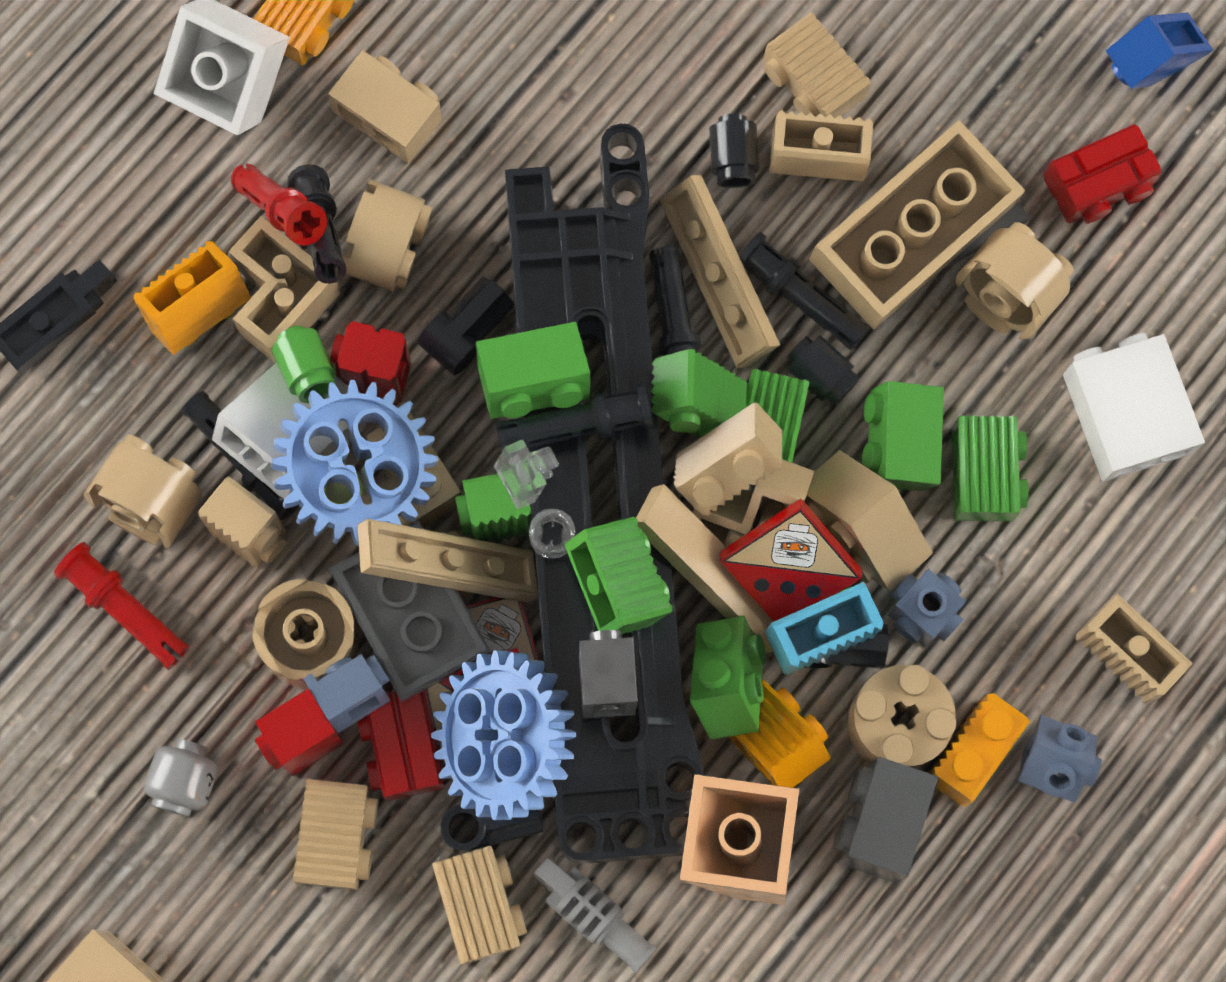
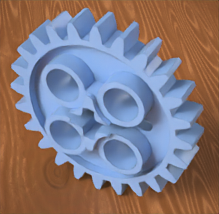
[271,380,438,546]
[431,651,576,820]

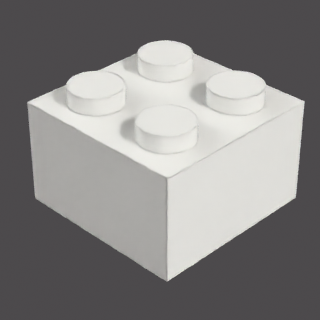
[154,0,290,135]

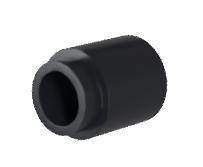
[709,114,760,188]
[787,335,860,406]

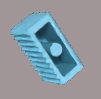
[765,582,884,676]

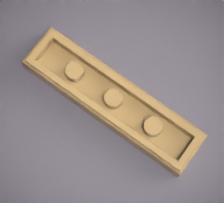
[659,175,780,369]
[636,484,773,653]
[357,519,538,603]

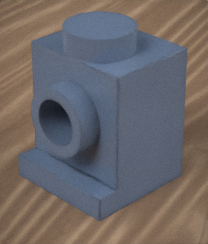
[303,654,390,734]

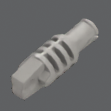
[533,858,656,973]

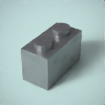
[579,630,638,719]

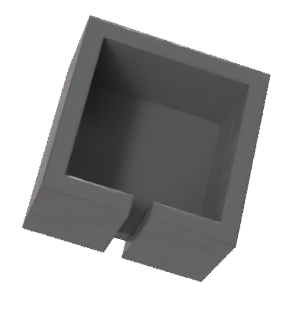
[832,757,938,882]

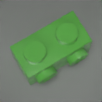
[476,322,590,419]
[862,381,944,491]
[690,615,766,740]

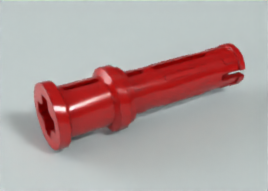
[231,163,327,246]
[54,542,190,670]

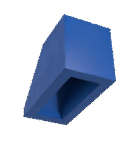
[1105,12,1213,89]

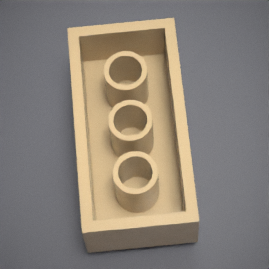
[809,120,1025,330]

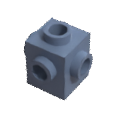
[888,569,966,647]
[1018,715,1102,803]

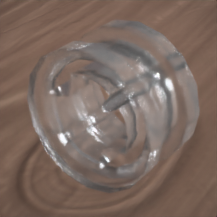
[529,508,575,559]

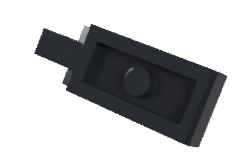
[0,259,118,375]

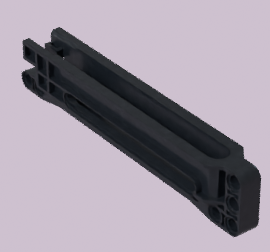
[505,123,704,864]

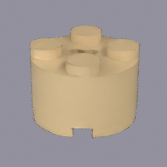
[337,179,433,291]
[956,222,1074,339]
[84,434,202,548]
[252,579,359,688]
[848,665,956,769]

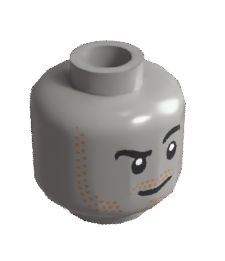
[144,739,218,817]

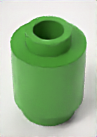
[272,326,336,403]

